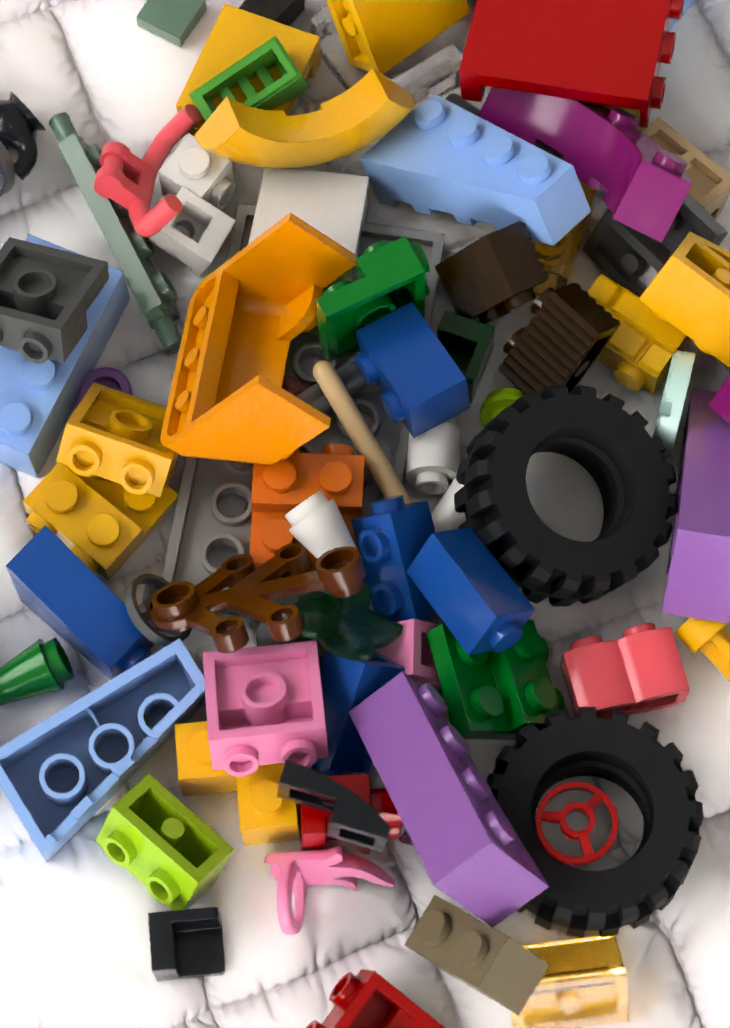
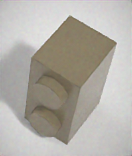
[404,895,549,1016]

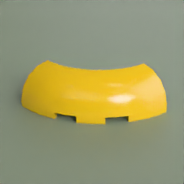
[194,68,416,169]

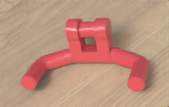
[94,104,202,237]

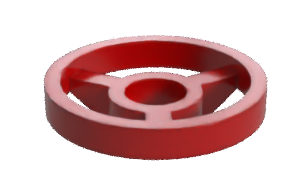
[535,782,618,865]

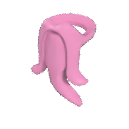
[264,846,395,935]

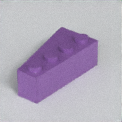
[661,389,730,624]
[348,671,549,927]

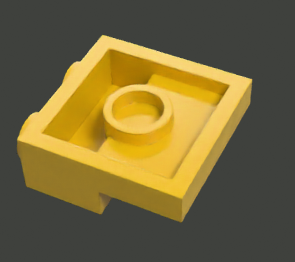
[56,382,179,498]
[23,462,179,581]

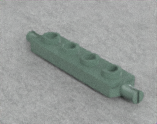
[48,113,182,354]

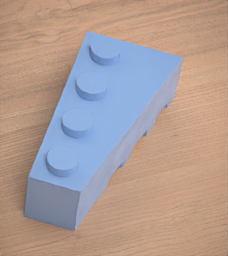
[0,638,206,863]

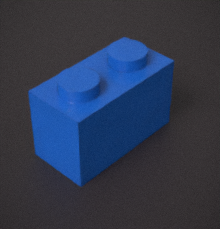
[354,302,470,438]

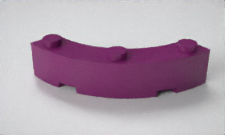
[478,87,692,243]

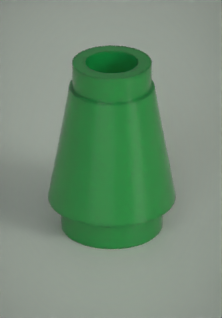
[0,638,74,706]

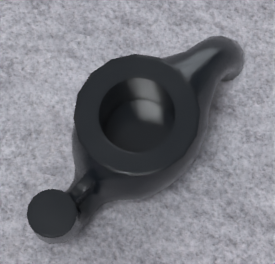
[0,92,46,181]

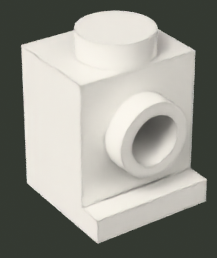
[148,186,236,277]

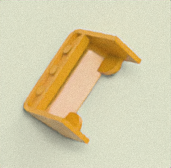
[160,212,358,465]

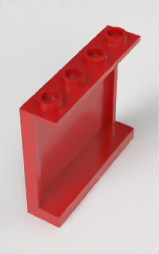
[459,0,684,128]

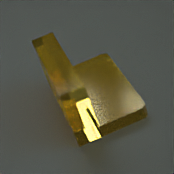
[510,935,630,1028]

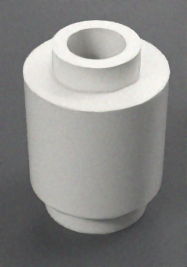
[405,417,461,496]

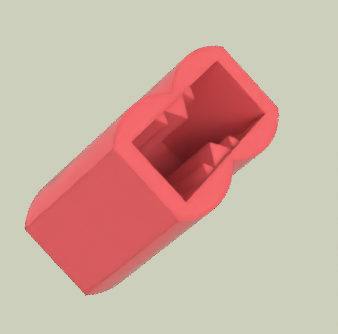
[560,623,690,719]

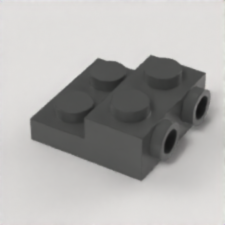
[0,237,109,364]

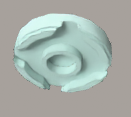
[652,350,696,459]

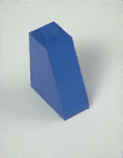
[6,526,154,680]

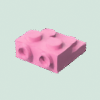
[202,640,329,776]

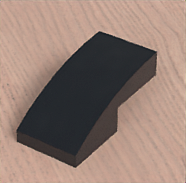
[277,760,391,853]

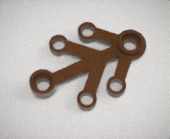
[150,543,366,653]

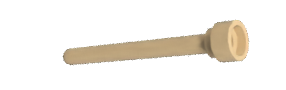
[313,360,413,504]

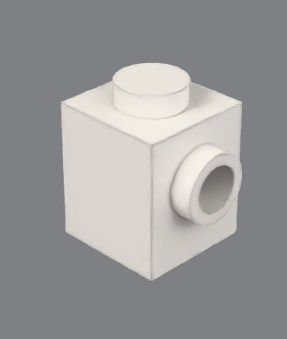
[158,133,236,210]

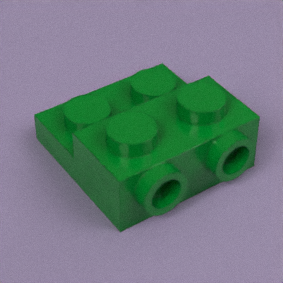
[316,236,430,361]
[426,620,564,740]

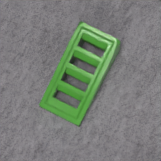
[189,36,310,121]

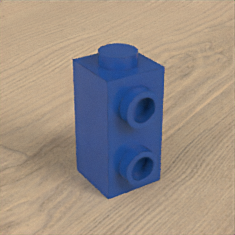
[351,495,438,626]
[406,527,535,655]
[312,642,405,776]

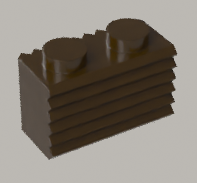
[434,221,549,324]
[498,282,620,395]

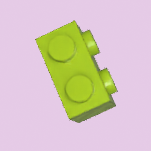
[96,774,234,911]

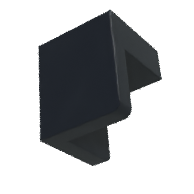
[148,907,225,981]

